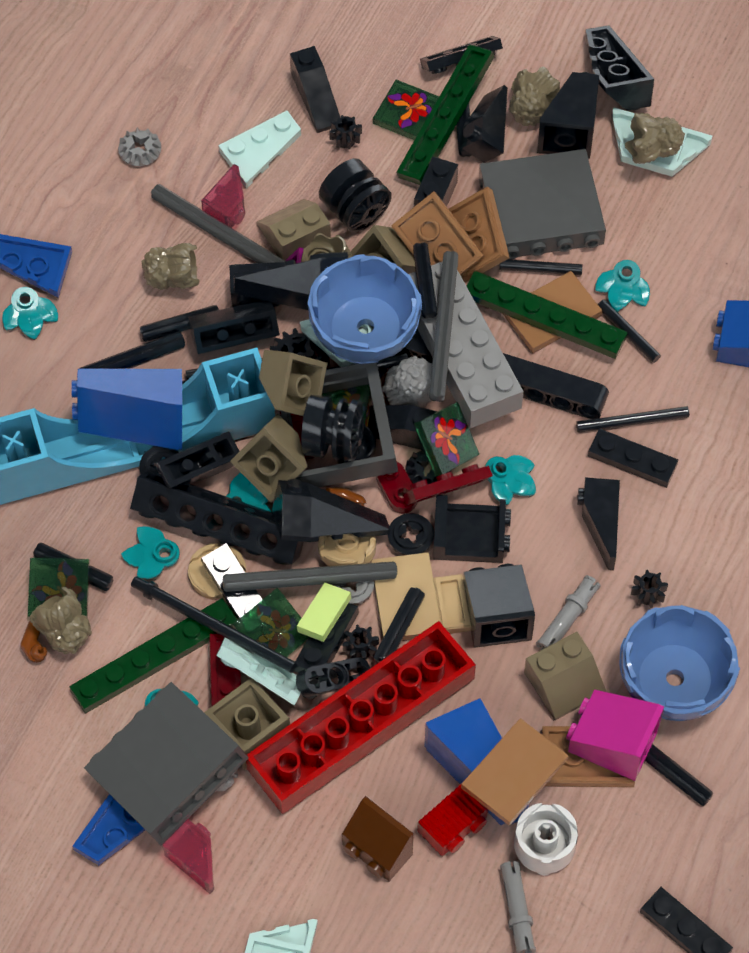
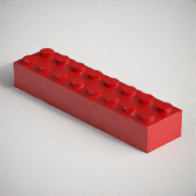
[246,621,476,815]

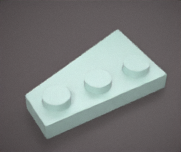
[218,111,301,189]
[217,638,301,705]

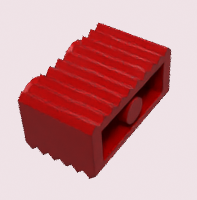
[417,784,488,857]

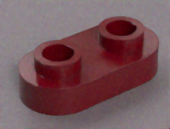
[376,461,417,514]

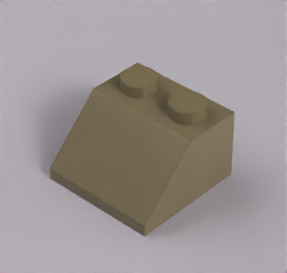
[257,199,331,261]
[351,225,416,274]
[259,350,327,417]
[230,414,307,502]
[524,632,606,720]
[204,678,290,770]

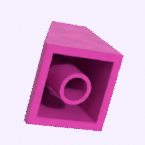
[566,689,664,781]

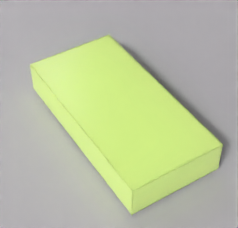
[297,583,351,642]

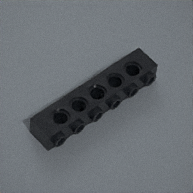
[130,470,304,565]

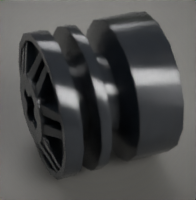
[319,158,392,232]
[301,395,364,461]

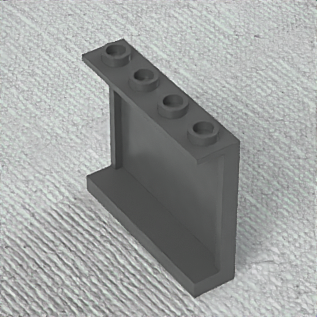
[479,149,606,260]
[84,682,249,845]

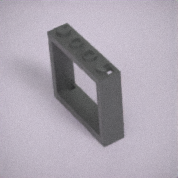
[280,363,398,487]

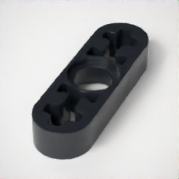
[296,657,370,697]

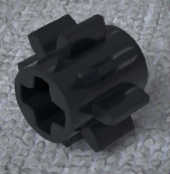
[329,115,362,149]
[631,570,668,608]
[343,624,379,660]

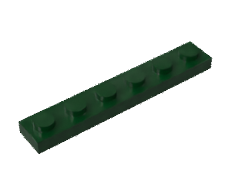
[396,44,494,185]
[466,271,628,359]
[69,598,238,714]

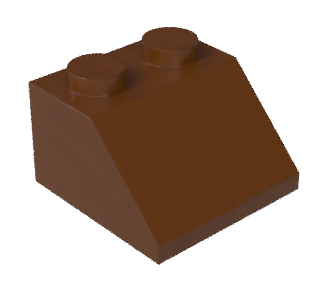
[342,796,414,882]

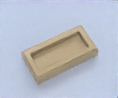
[433,574,471,634]

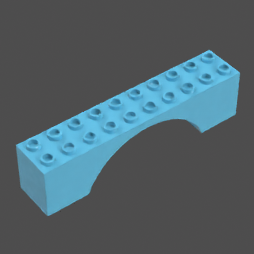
[0,347,275,505]

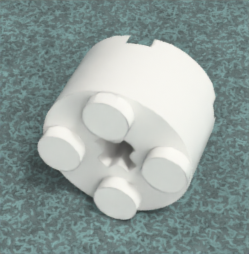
[514,803,578,876]

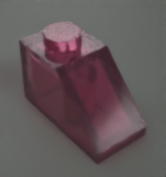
[201,164,246,228]
[163,819,214,894]

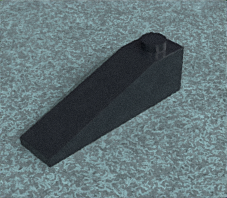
[585,25,654,111]
[234,252,348,311]
[272,479,391,542]

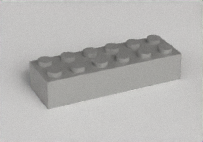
[409,261,524,428]

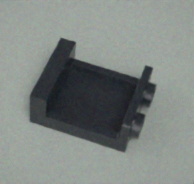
[433,495,511,563]

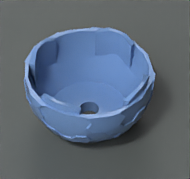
[308,254,422,364]
[619,605,740,721]

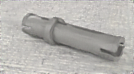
[536,575,601,650]
[500,861,536,953]

